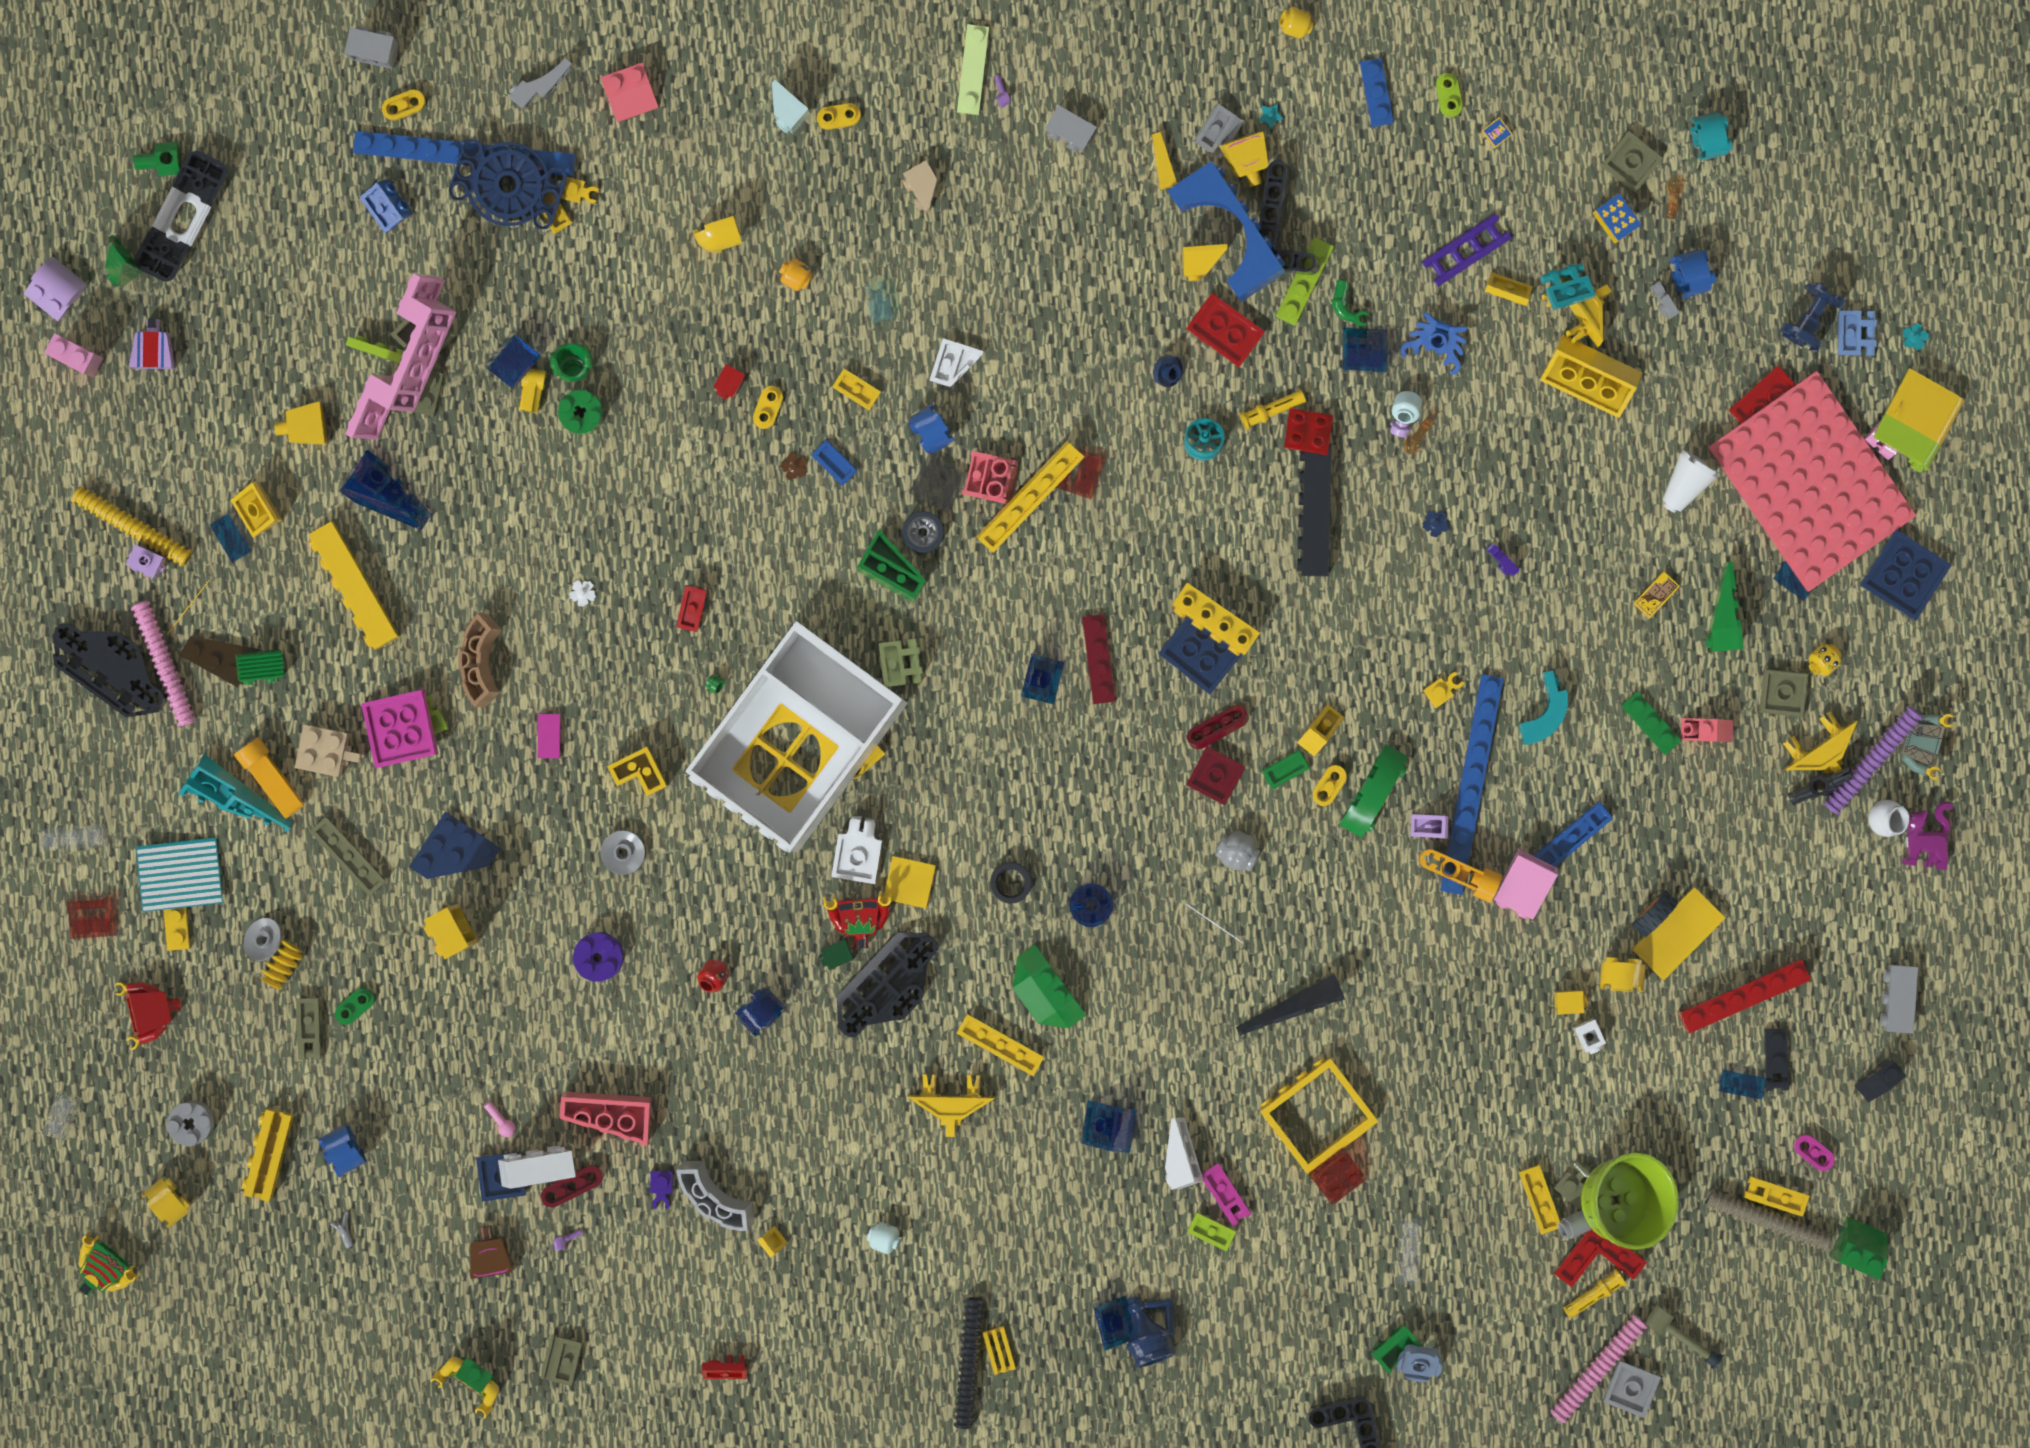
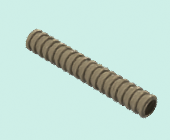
[1705,1189,1832,1251]

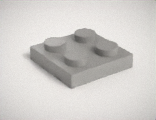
[1603,1361,1661,1418]

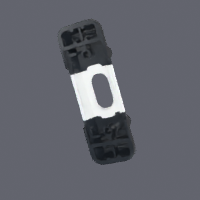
[135,151,228,282]

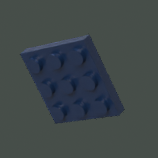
[1859,529,1952,621]
[1158,617,1242,695]

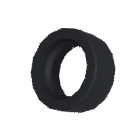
[990,862,1032,904]

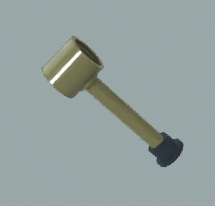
[1644,1305,1723,1369]

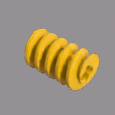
[260,939,303,990]

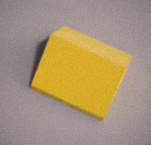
[231,481,283,538]

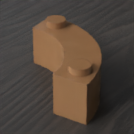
[458,613,502,708]

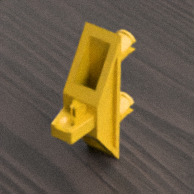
[1541,270,1611,348]
[1782,711,1857,774]
[907,1074,995,1137]

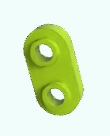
[1436,73,1462,118]

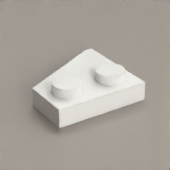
[929,338,983,388]

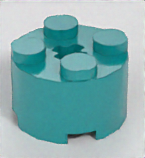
[1690,112,1733,161]

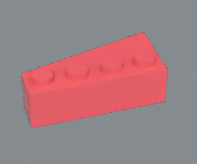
[560,1091,652,1146]

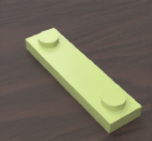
[957,24,989,115]

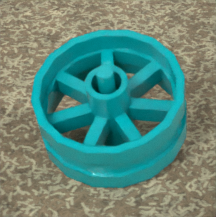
[1183,418,1225,461]

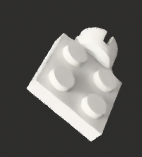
[831,816,882,884]

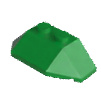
[1012,944,1087,1028]

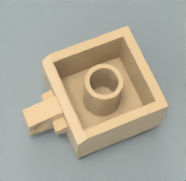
[295,725,362,777]

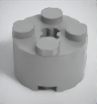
[166,1100,215,1146]

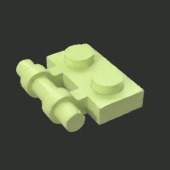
[879,639,923,687]

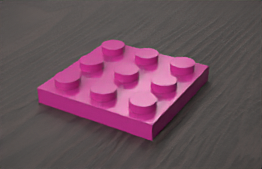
[361,689,439,768]

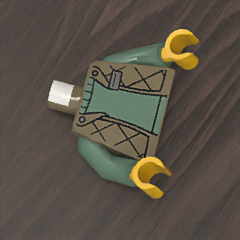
[1898,714,1956,782]

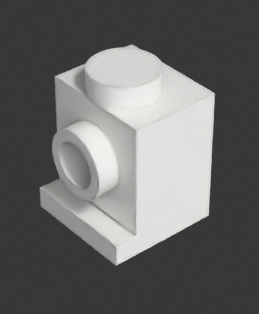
[1573,1018,1606,1054]

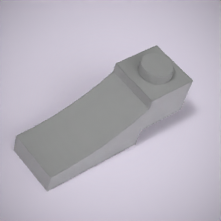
[509,58,574,111]

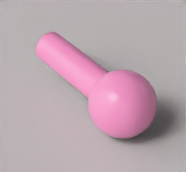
[484,1101,516,1137]

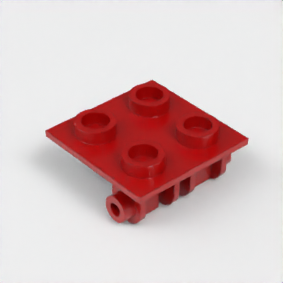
[1284,408,1333,455]

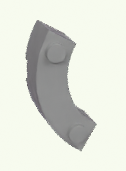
[676,1161,754,1231]

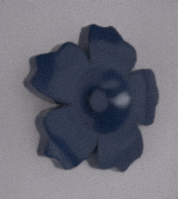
[1422,511,1449,538]

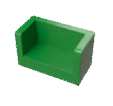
[1370,1323,1422,1374]

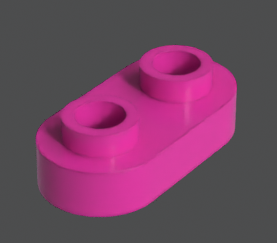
[1794,1135,1834,1171]

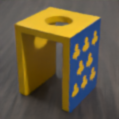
[1593,193,1641,243]

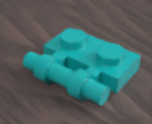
[1540,263,1596,310]

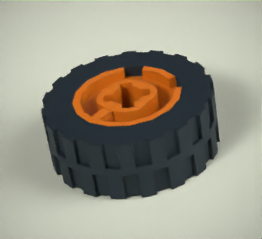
[1632,890,1678,937]

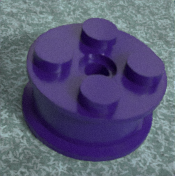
[573,932,624,982]

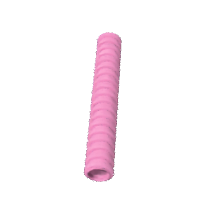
[131,601,196,727]
[1550,1315,1648,1423]

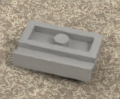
[1193,104,1244,159]

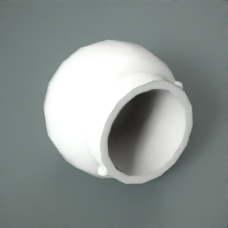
[1869,800,1909,837]

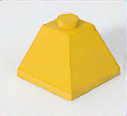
[1181,244,1228,282]

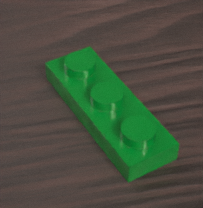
[1621,691,1681,755]

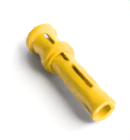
[1239,389,1306,431]
[1562,1269,1627,1320]

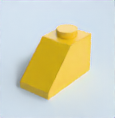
[1297,704,1345,756]

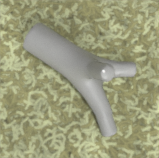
[330,1211,354,1248]

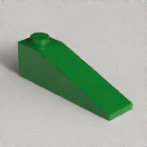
[105,235,143,287]

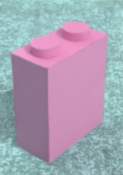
[44,333,104,378]
[1494,849,1558,919]

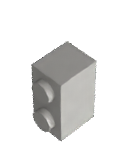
[1045,105,1097,153]

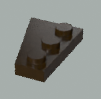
[180,636,260,688]

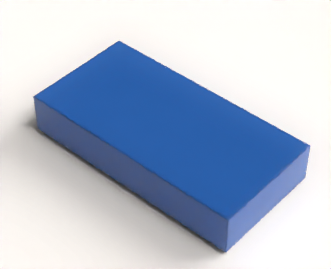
[811,439,858,486]

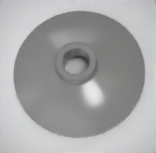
[601,831,645,875]
[244,918,282,961]

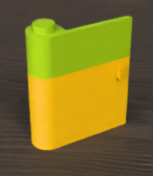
[1873,368,1964,472]

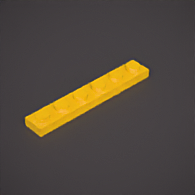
[976,441,1084,553]

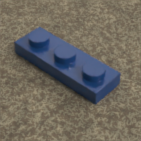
[1359,58,1394,128]

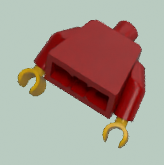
[115,982,181,1050]

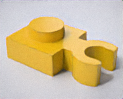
[561,177,599,204]
[1423,672,1464,708]

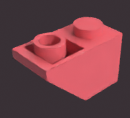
[1681,718,1733,742]

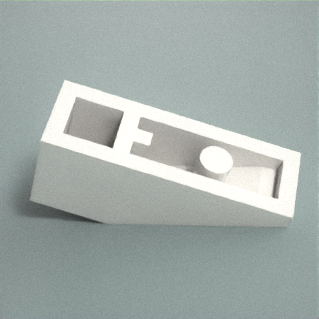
[1165,1118,1203,1190]

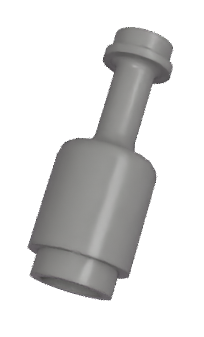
[1558,1210,1592,1239]

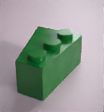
[856,529,926,603]

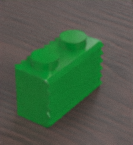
[235,649,284,685]

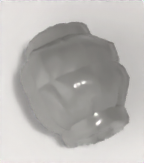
[1215,831,1260,871]

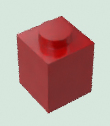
[713,364,746,400]

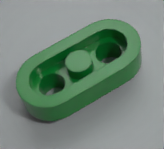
[335,988,375,1025]

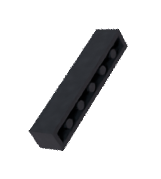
[1297,443,1332,577]

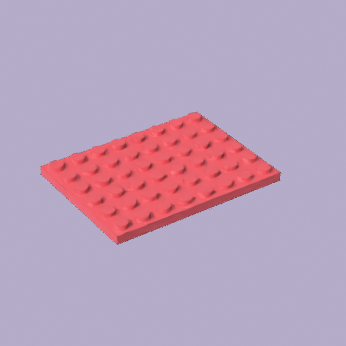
[1707,371,1916,592]

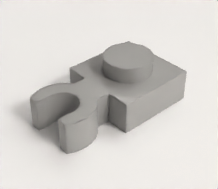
[1650,281,1680,319]

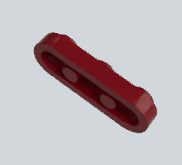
[1187,705,1249,750]
[540,1165,603,1208]

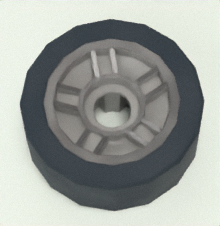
[902,511,944,553]

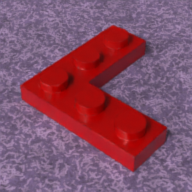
[1554,1229,1647,1287]

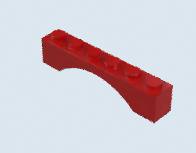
[1677,959,1811,1034]

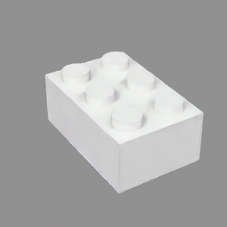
[498,1146,575,1189]

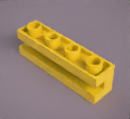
[242,1108,295,1202]

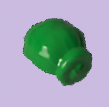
[550,343,593,382]

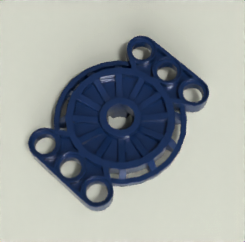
[449,138,567,230]

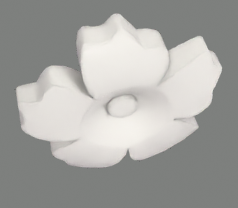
[569,580,596,607]

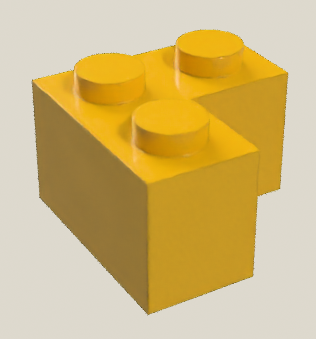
[607,747,668,796]

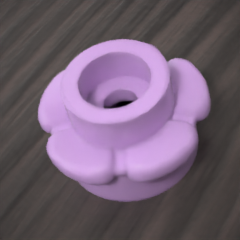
[1390,420,1412,437]

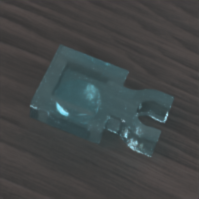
[866,282,894,324]

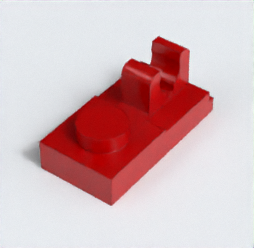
[676,585,707,632]
[702,1355,747,1379]

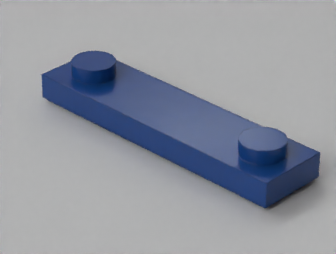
[1532,801,1614,867]

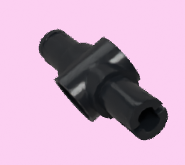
[1788,766,1854,806]

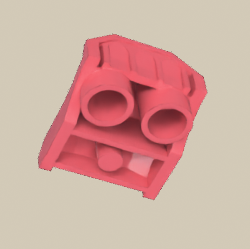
[962,451,1018,504]

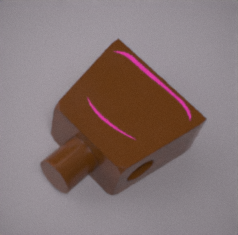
[470,1225,514,1279]

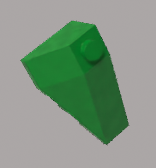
[1705,562,1744,652]

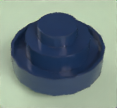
[1153,354,1183,388]

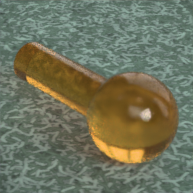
[1666,178,1684,219]
[1403,417,1434,455]

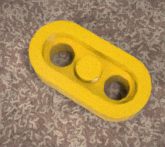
[382,90,426,121]
[817,103,861,130]
[753,386,783,429]
[1312,765,1347,806]

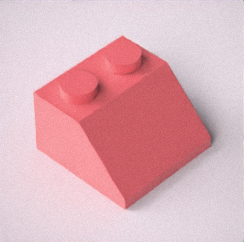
[600,63,659,122]

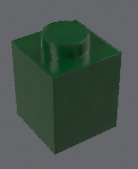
[819,939,854,970]

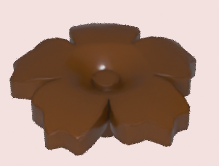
[780,453,807,480]

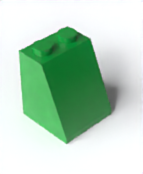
[1830,1216,1889,1280]

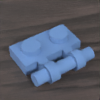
[1837,310,1878,356]

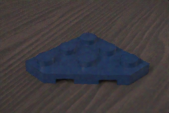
[409,812,501,879]

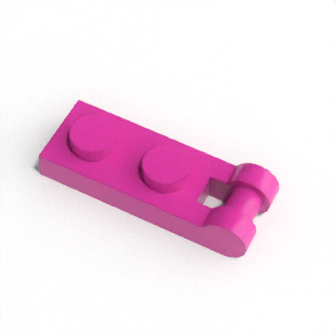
[1201,1163,1252,1226]

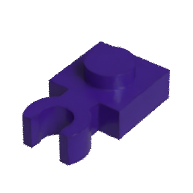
[1486,543,1520,577]
[650,1171,673,1209]

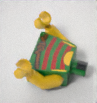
[78,1230,141,1296]
[430,1357,499,1419]

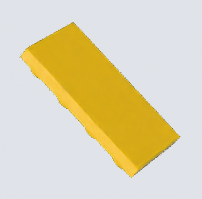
[1631,887,1725,981]

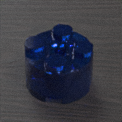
[1069,883,1113,927]
[735,987,787,1038]

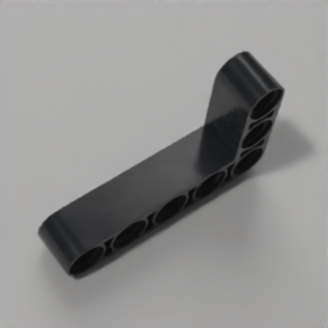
[1259,160,1321,275]
[1307,1396,1381,1448]

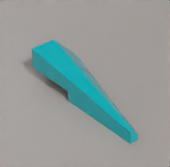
[178,754,293,832]

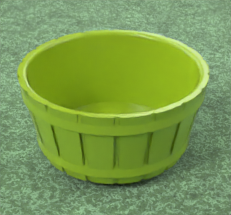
[1581,1153,1679,1250]

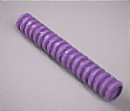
[1824,706,1923,815]

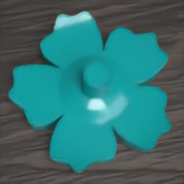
[1902,323,1929,350]

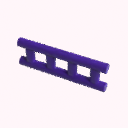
[1421,213,1512,287]

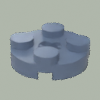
[1397,1345,1442,1382]

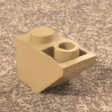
[902,161,937,214]

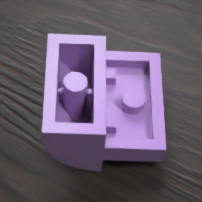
[24,257,88,321]

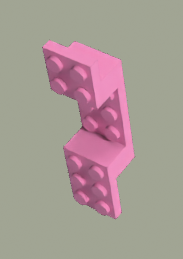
[346,273,456,440]

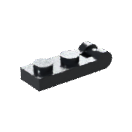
[1764,1029,1789,1091]

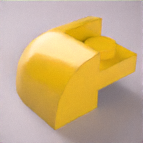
[692,216,743,253]

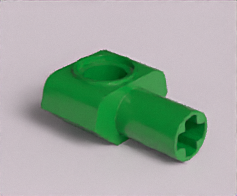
[133,141,181,177]

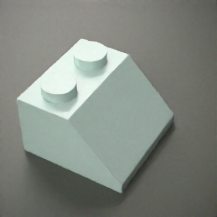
[772,80,810,134]

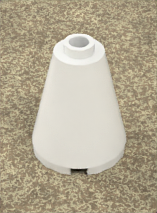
[1662,449,1720,513]

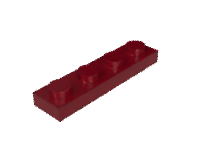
[1082,614,1115,705]

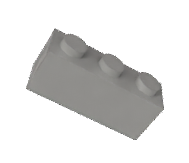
[1880,964,1918,1033]

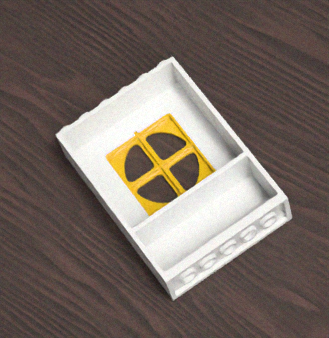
[685,621,908,853]

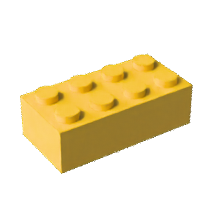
[423,904,479,959]

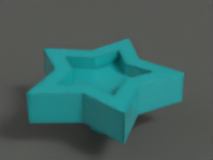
[1258,104,1283,129]

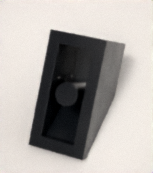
[1854,1057,1906,1103]

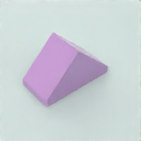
[1411,814,1448,838]

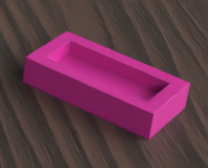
[537,714,561,758]

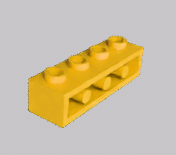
[1172,583,1260,656]

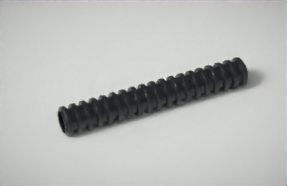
[954,1297,984,1429]

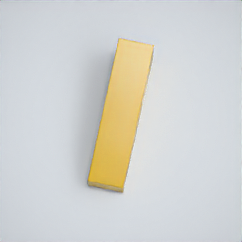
[1152,132,1177,191]

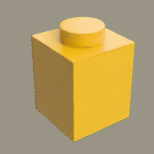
[1554,990,1588,1015]

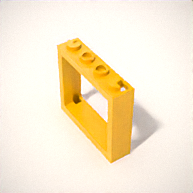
[1259,1057,1378,1175]

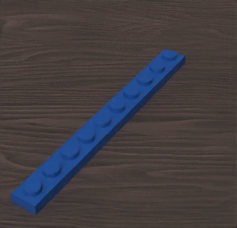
[353,131,576,177]
[1440,674,1504,895]

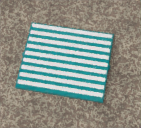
[136,837,223,912]

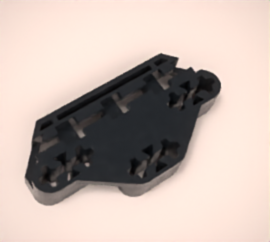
[52,623,167,718]
[837,932,938,1037]

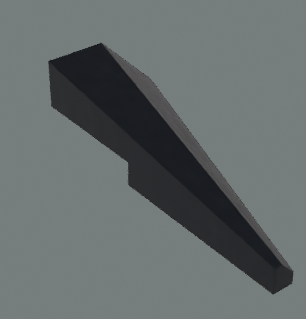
[1236,973,1345,1036]

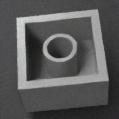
[344,25,399,69]

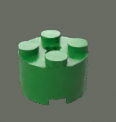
[558,390,604,435]

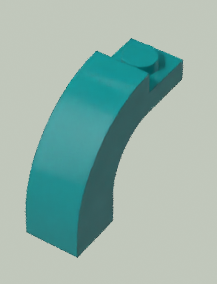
[1518,670,1568,745]

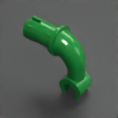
[1330,280,1370,327]

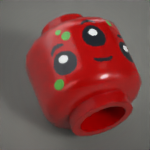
[697,960,730,993]

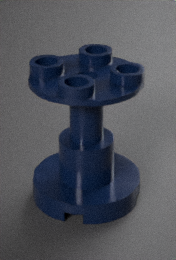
[1779,283,1845,353]

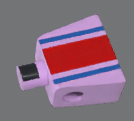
[129,319,175,369]

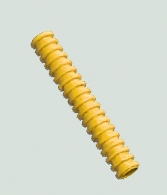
[72,486,192,567]

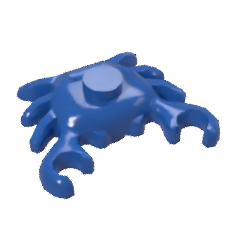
[1401,312,1467,375]

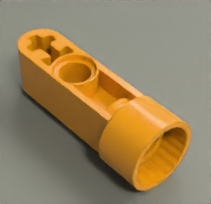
[234,736,305,819]
[1418,849,1502,903]

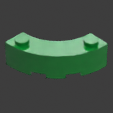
[1339,744,1408,838]

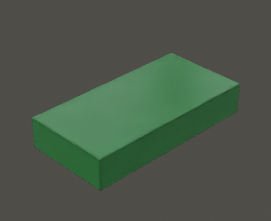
[1261,749,1310,790]

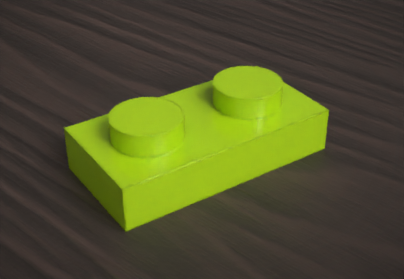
[1187,1212,1236,1252]

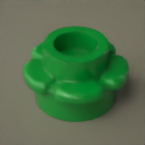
[705,674,725,695]

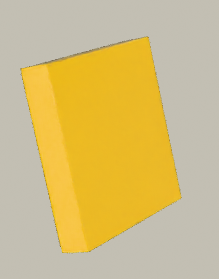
[884,856,936,909]

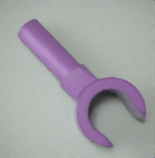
[995,75,1010,108]
[553,1229,583,1251]

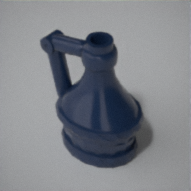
[1126,1296,1176,1368]

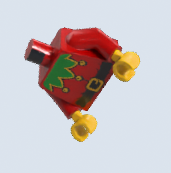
[823,891,892,949]

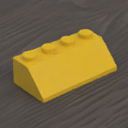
[1540,335,1642,418]

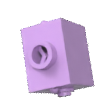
[126,545,167,578]

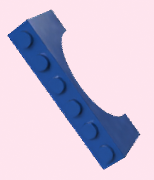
[1167,161,1286,302]

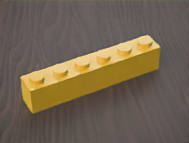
[308,521,400,650]

